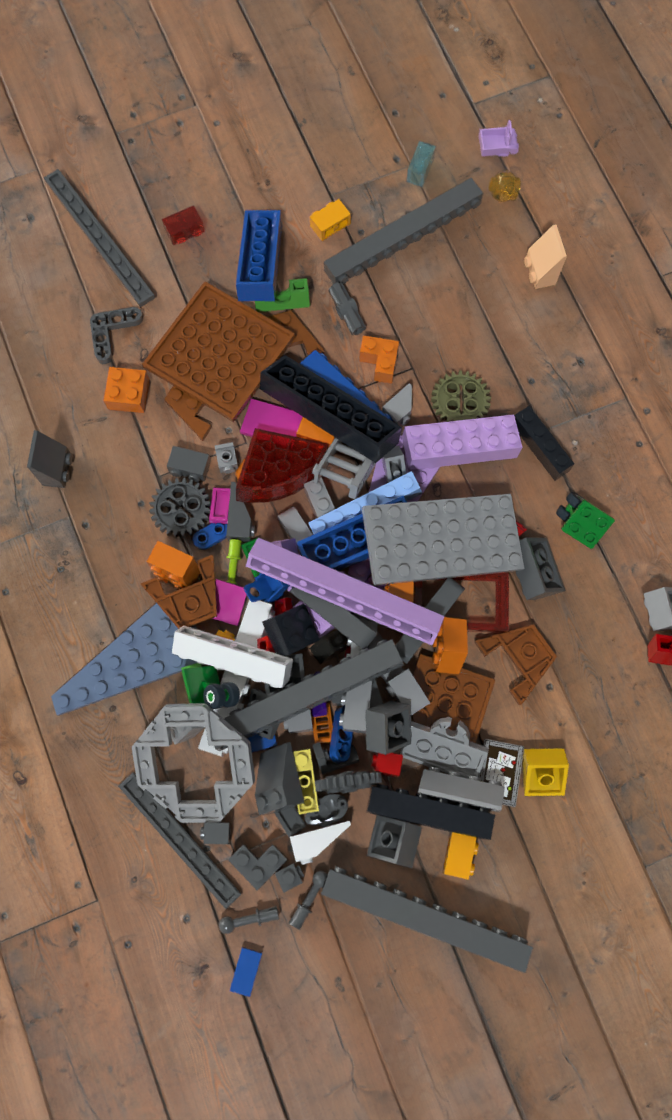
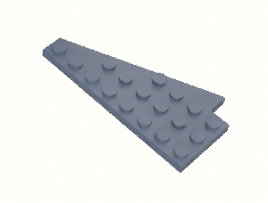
[51,603,197,716]

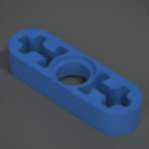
[329,706,353,763]

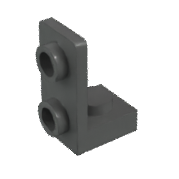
[312,742,360,774]

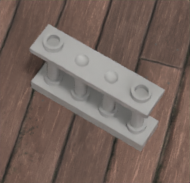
[312,438,376,499]

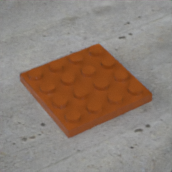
[411,654,495,743]

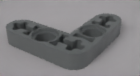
[90,307,143,364]

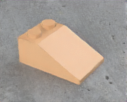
[524,225,567,289]

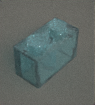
[406,141,436,187]

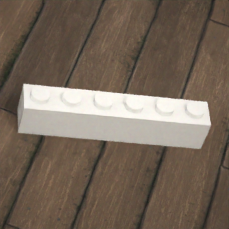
[172,626,293,688]

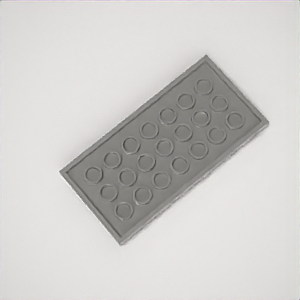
[362,494,524,586]

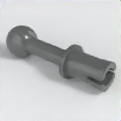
[289,871,328,930]
[219,906,279,934]

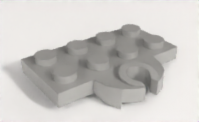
[400,717,489,779]

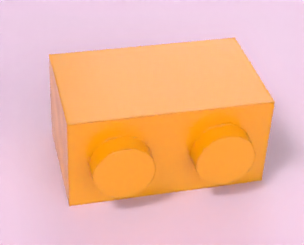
[310,199,351,241]
[442,832,479,880]

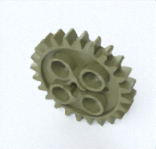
[431,370,491,422]

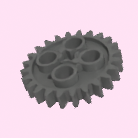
[149,478,211,538]
[315,771,382,794]

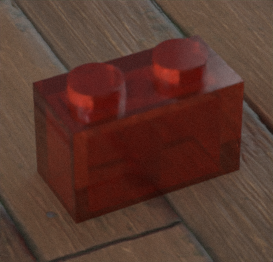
[162,205,205,246]

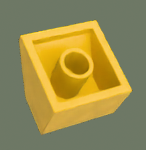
[522,749,569,796]

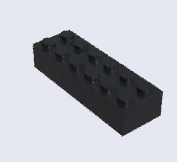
[366,784,495,840]

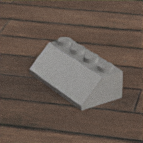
[418,767,505,813]

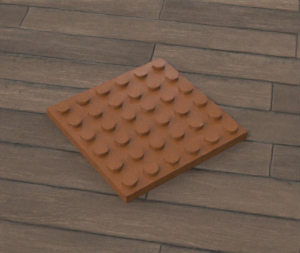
[142,281,295,422]

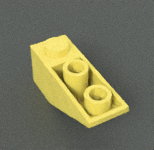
[293,749,319,814]

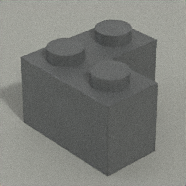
[228,844,288,891]

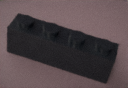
[514,406,574,481]

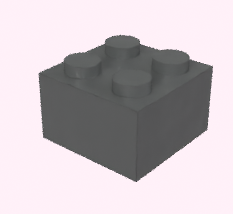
[365,701,411,755]

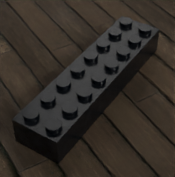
[260,355,402,463]

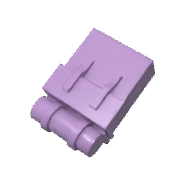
[479,120,519,157]

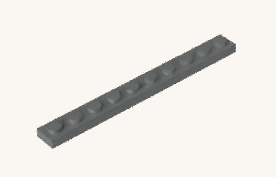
[44,169,155,308]

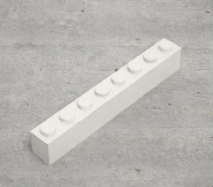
[198,600,275,757]

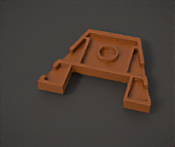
[267,310,324,356]
[164,386,212,441]
[141,555,217,629]
[474,625,557,706]

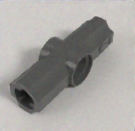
[328,282,366,335]

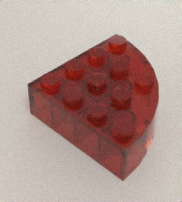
[236,428,328,503]

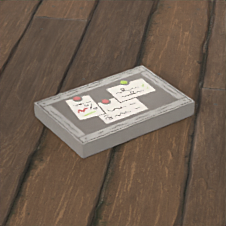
[478,739,524,807]

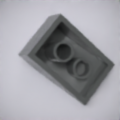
[27,430,73,488]
[255,742,304,815]

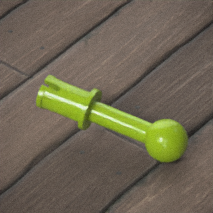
[226,539,242,585]

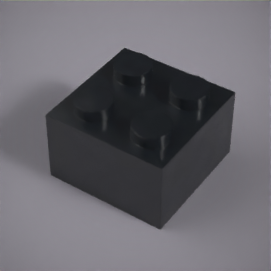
[262,603,320,656]

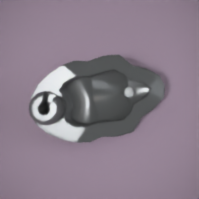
[305,794,348,828]

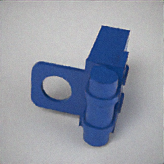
[244,573,291,604]

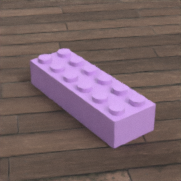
[402,415,523,470]

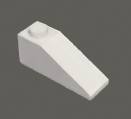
[290,821,351,865]

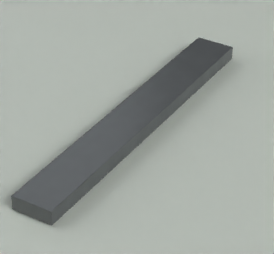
[118,772,241,909]

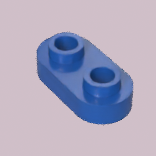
[193,523,227,550]

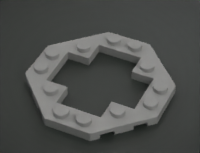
[132,703,256,823]

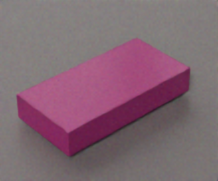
[209,487,231,524]

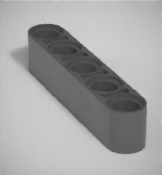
[395,578,465,664]
[290,587,377,650]

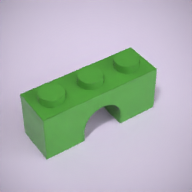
[255,278,310,312]

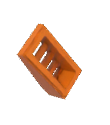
[310,703,333,744]

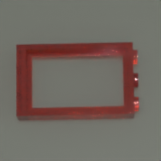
[413,572,509,633]

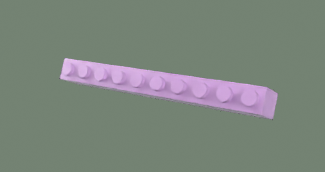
[246,538,444,645]

